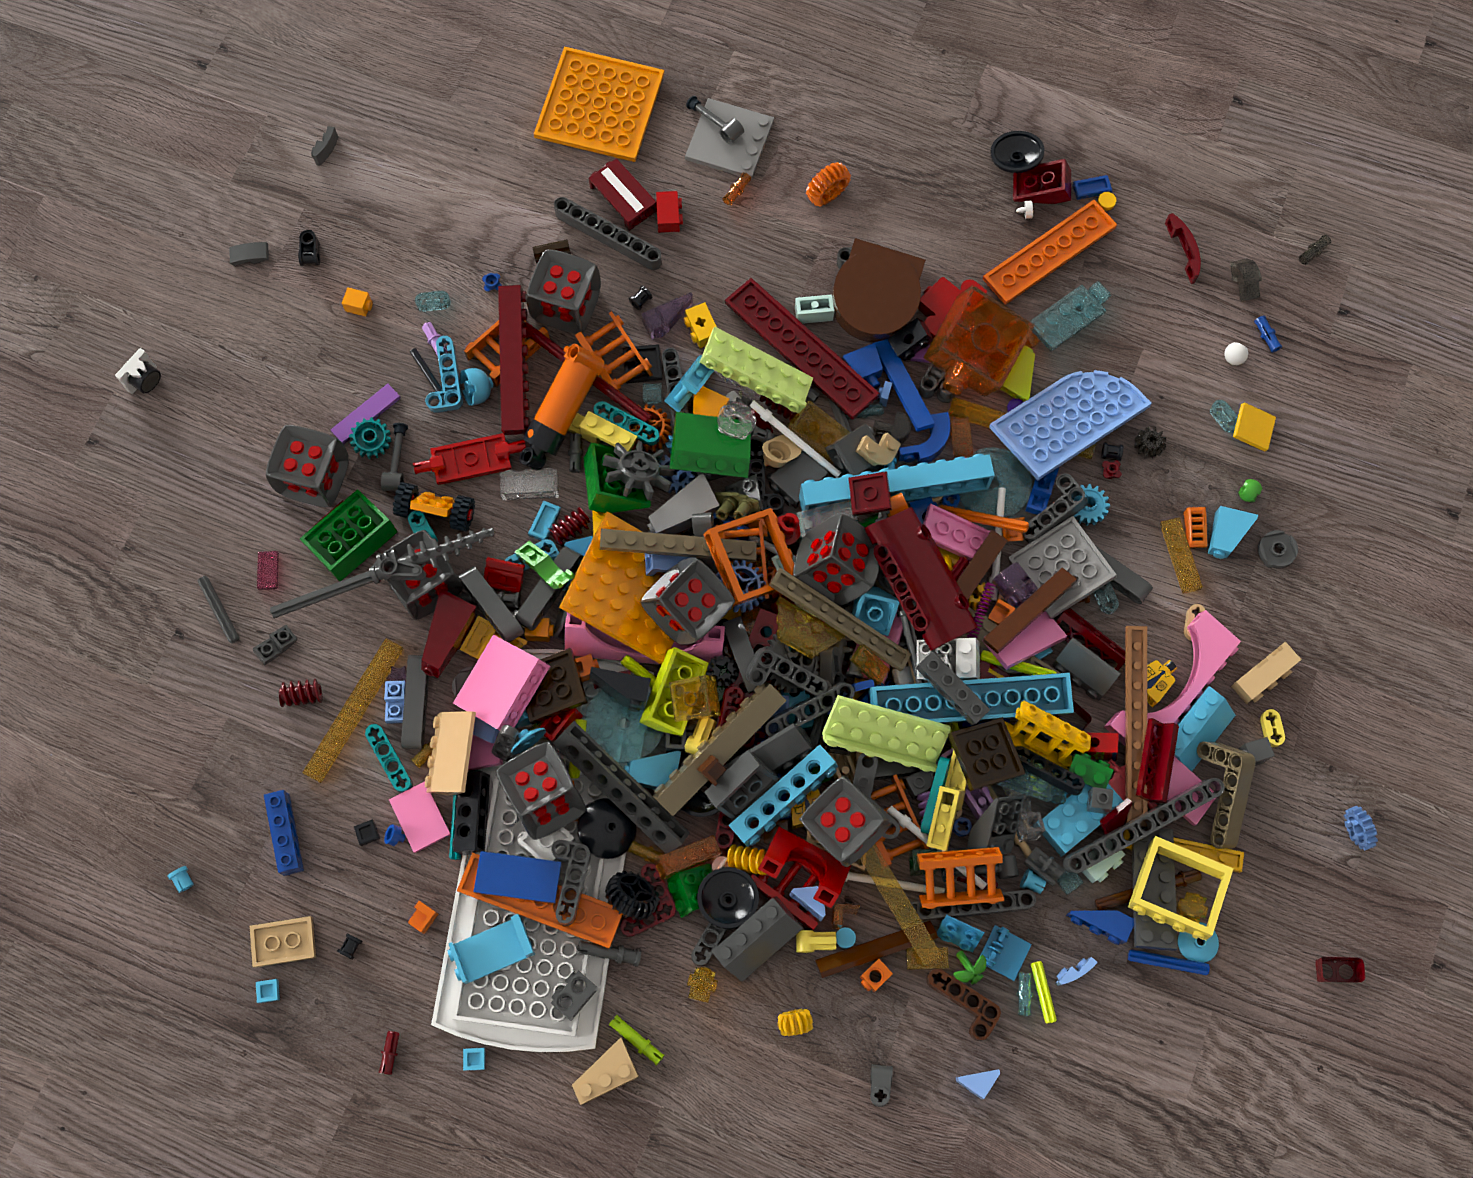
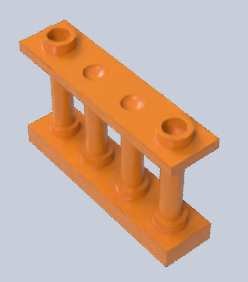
[575,311,653,391]
[464,320,550,387]
[716,521,773,599]
[871,774,929,869]
[917,847,1004,909]

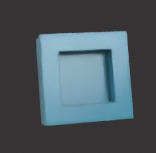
[256,979,280,1003]
[463,1048,485,1071]

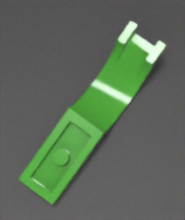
[515,541,575,589]

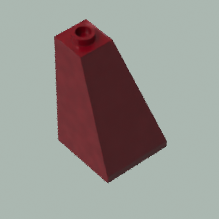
[421,589,476,678]

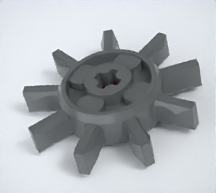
[602,441,674,500]

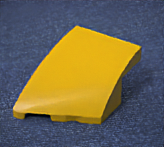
[460,616,528,660]

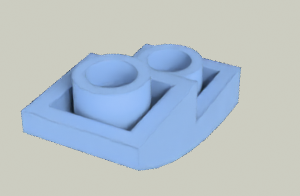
[384,681,406,724]
[473,717,499,743]
[1055,957,1098,986]

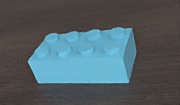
[1035,783,1123,857]

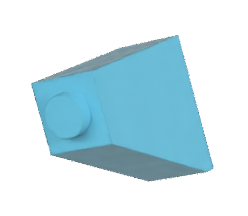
[1208,506,1258,559]
[624,751,681,790]

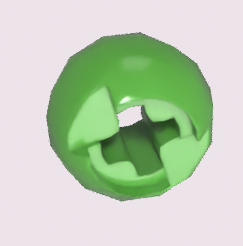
[1238,479,1263,503]

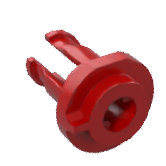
[777,513,801,546]

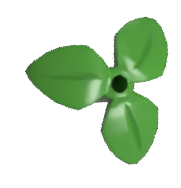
[953,951,987,985]

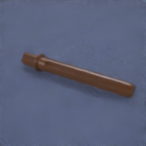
[1095,869,1202,911]

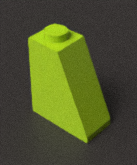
[995,345,1035,402]

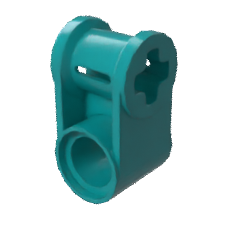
[408,511,438,542]

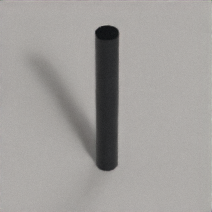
[410,348,443,392]

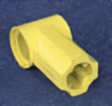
[685,716,717,755]
[796,930,836,953]

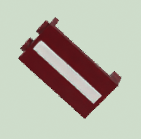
[588,158,657,231]

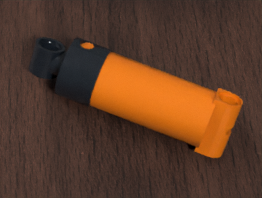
[519,344,604,471]

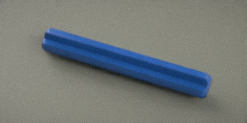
[1128,949,1210,975]

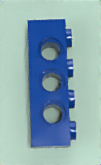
[264,790,304,876]

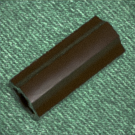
[532,239,571,263]

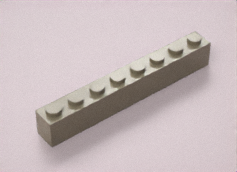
[653,682,787,816]

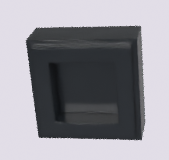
[354,819,380,846]

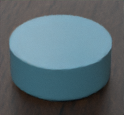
[836,927,856,949]

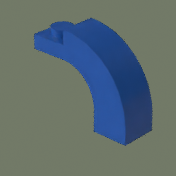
[897,412,950,464]

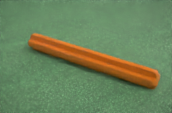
[938,505,1029,533]

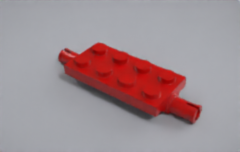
[413,433,526,485]

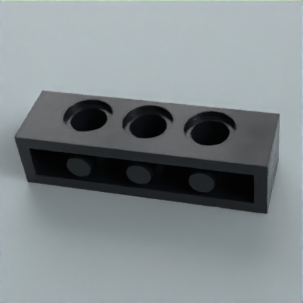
[452,770,490,855]

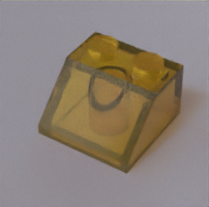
[669,675,721,722]

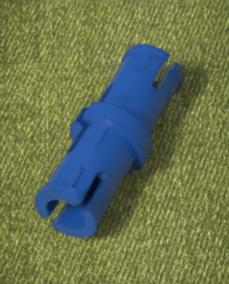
[1254,316,1282,353]

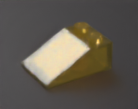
[786,401,850,464]

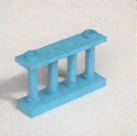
[664,354,714,412]

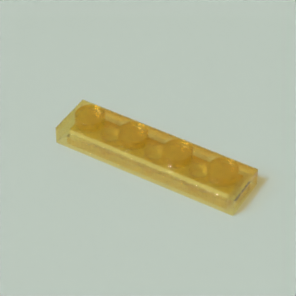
[1160,517,1203,594]

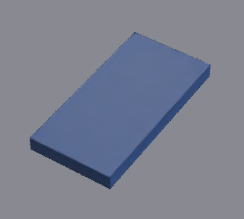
[473,851,562,904]

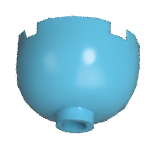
[460,368,493,406]

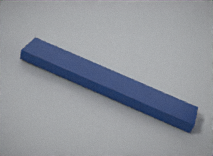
[875,339,935,432]

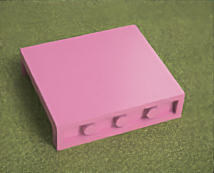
[453,635,550,731]

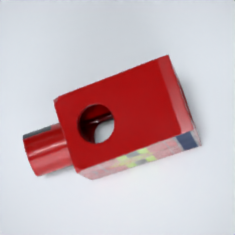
[1074,732,1119,761]

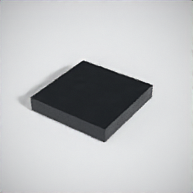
[623,344,662,384]

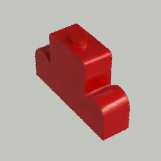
[918,277,988,345]

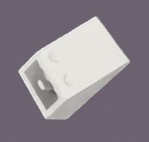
[917,638,980,680]

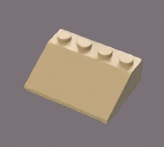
[425,711,476,796]

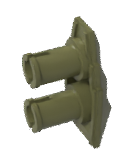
[715,492,760,520]

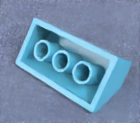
[1174,686,1236,771]

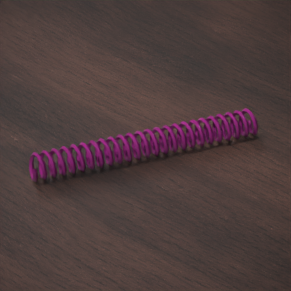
[967,582,997,638]

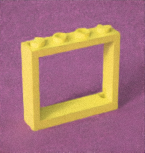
[1128,836,1233,941]

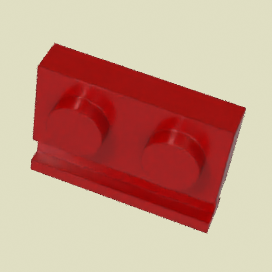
[484,557,525,592]

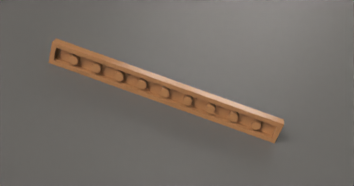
[1125,626,1148,827]

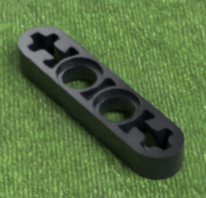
[1015,746,1085,795]

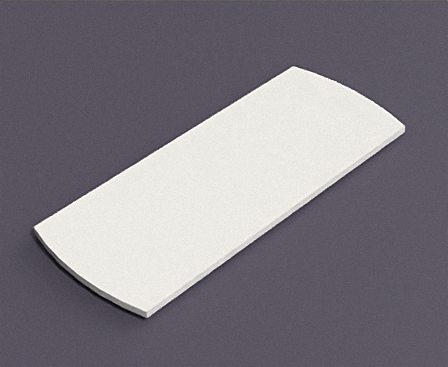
[431,649,654,1052]

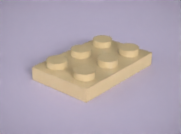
[250,916,316,968]

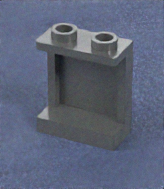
[769,450,828,509]

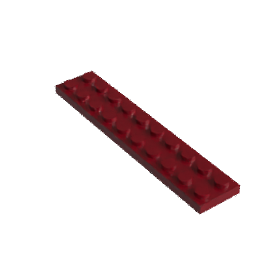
[725,278,880,420]

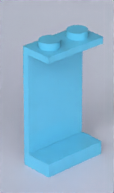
[447,914,535,984]

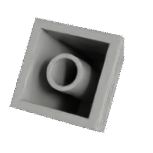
[647,473,720,535]

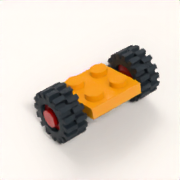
[393,482,475,532]

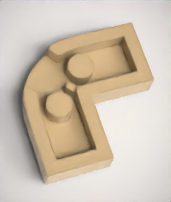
[855,432,901,466]

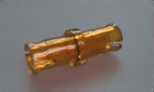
[722,172,751,206]

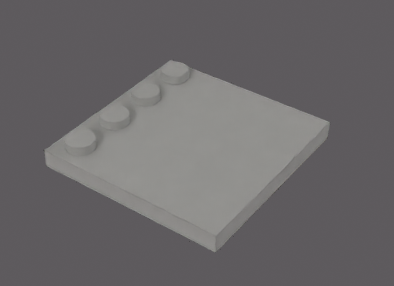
[685,98,774,180]
[1008,516,1117,619]

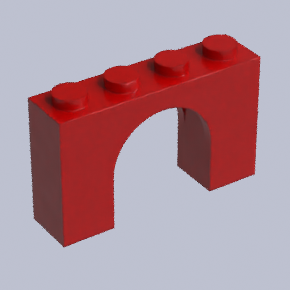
[758,827,851,908]

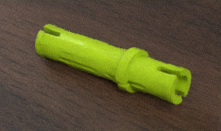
[609,1015,665,1066]

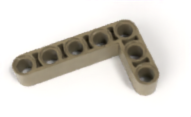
[1197,742,1256,849]

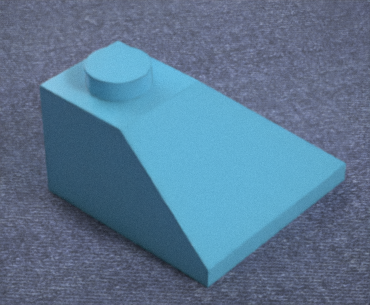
[852,586,900,636]

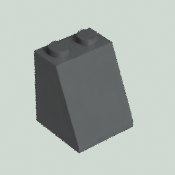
[825,424,879,477]

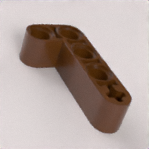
[926,969,1001,1041]

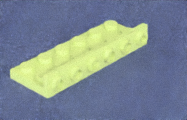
[699,327,813,414]
[822,695,951,772]

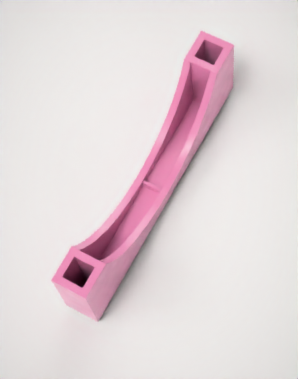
[1104,610,1241,754]
[564,612,725,669]

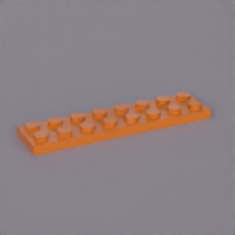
[982,200,1117,305]
[457,852,623,949]

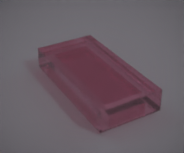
[257,551,279,590]

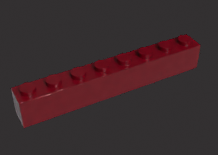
[498,285,530,435]

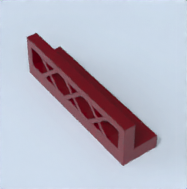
[1056,608,1125,671]
[1136,718,1179,803]

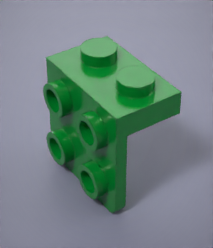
[1069,752,1114,789]
[667,864,713,918]

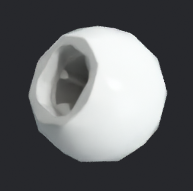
[1224,342,1248,365]

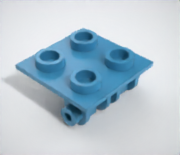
[937,914,985,953]
[979,925,1032,981]

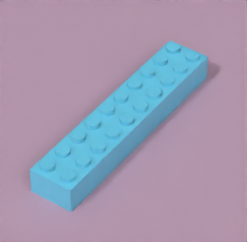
[799,454,995,518]
[869,673,1074,724]

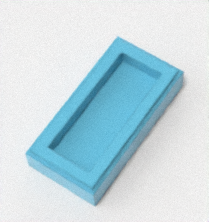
[528,501,561,541]

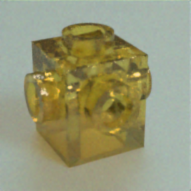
[1177,892,1209,924]
[687,967,718,1003]

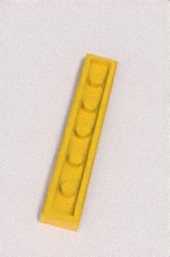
[1123,830,1244,873]

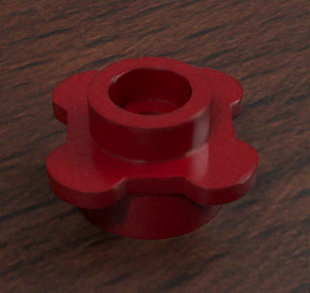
[1102,460,1122,479]

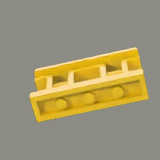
[1005,700,1091,775]

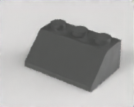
[1052,638,1121,701]
[704,750,779,820]

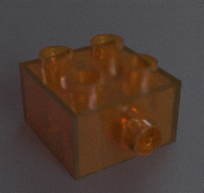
[923,285,1035,397]

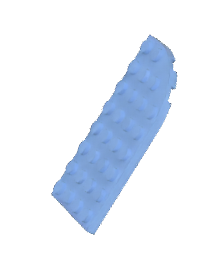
[989,370,1152,481]

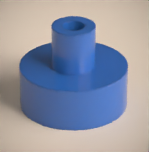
[384,824,406,846]

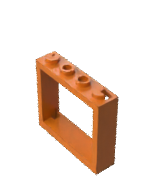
[703,508,794,607]

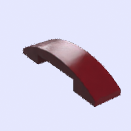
[1165,213,1201,284]

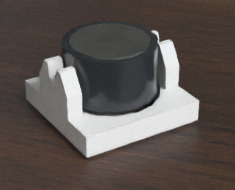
[115,348,161,394]

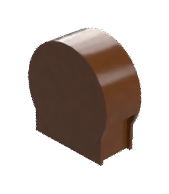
[832,238,926,342]

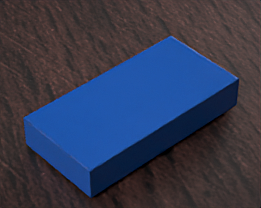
[1072,175,1112,200]
[850,679,875,691]

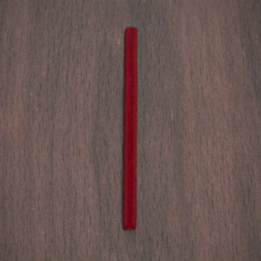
[525,322,651,423]

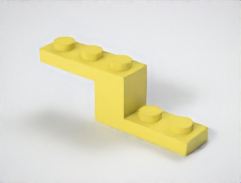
[568,411,638,452]
[926,749,967,851]

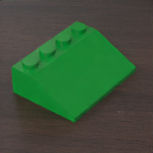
[669,412,751,478]
[583,442,651,513]
[300,489,398,582]

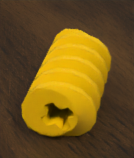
[727,844,766,875]

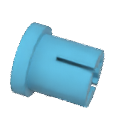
[168,866,194,893]
[1020,869,1046,894]

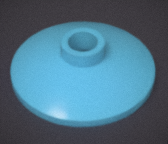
[511,728,546,755]
[1177,922,1219,963]

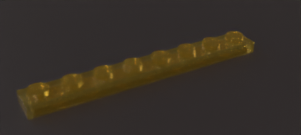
[302,638,403,783]

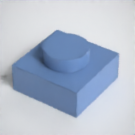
[878,381,892,407]

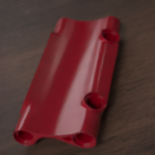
[864,507,978,651]

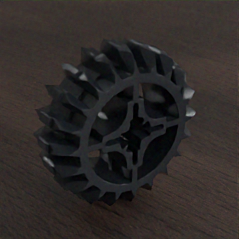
[605,870,660,920]

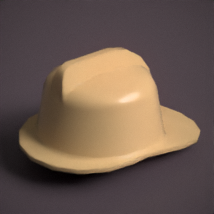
[762,435,802,468]

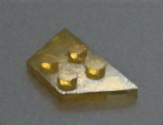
[776,597,845,659]

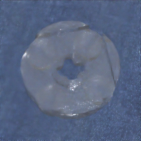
[717,402,756,440]

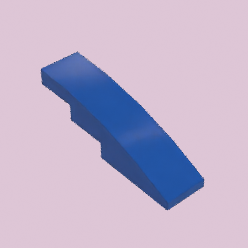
[1025,467,1059,515]

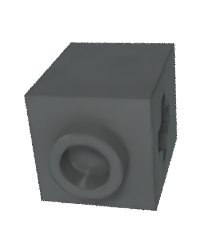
[1087,787,1113,814]

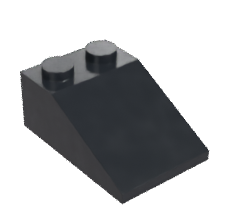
[589,667,651,712]

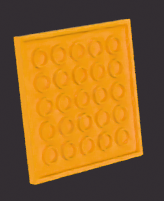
[534,46,664,162]
[559,511,674,664]

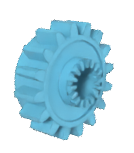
[1073,484,1110,526]

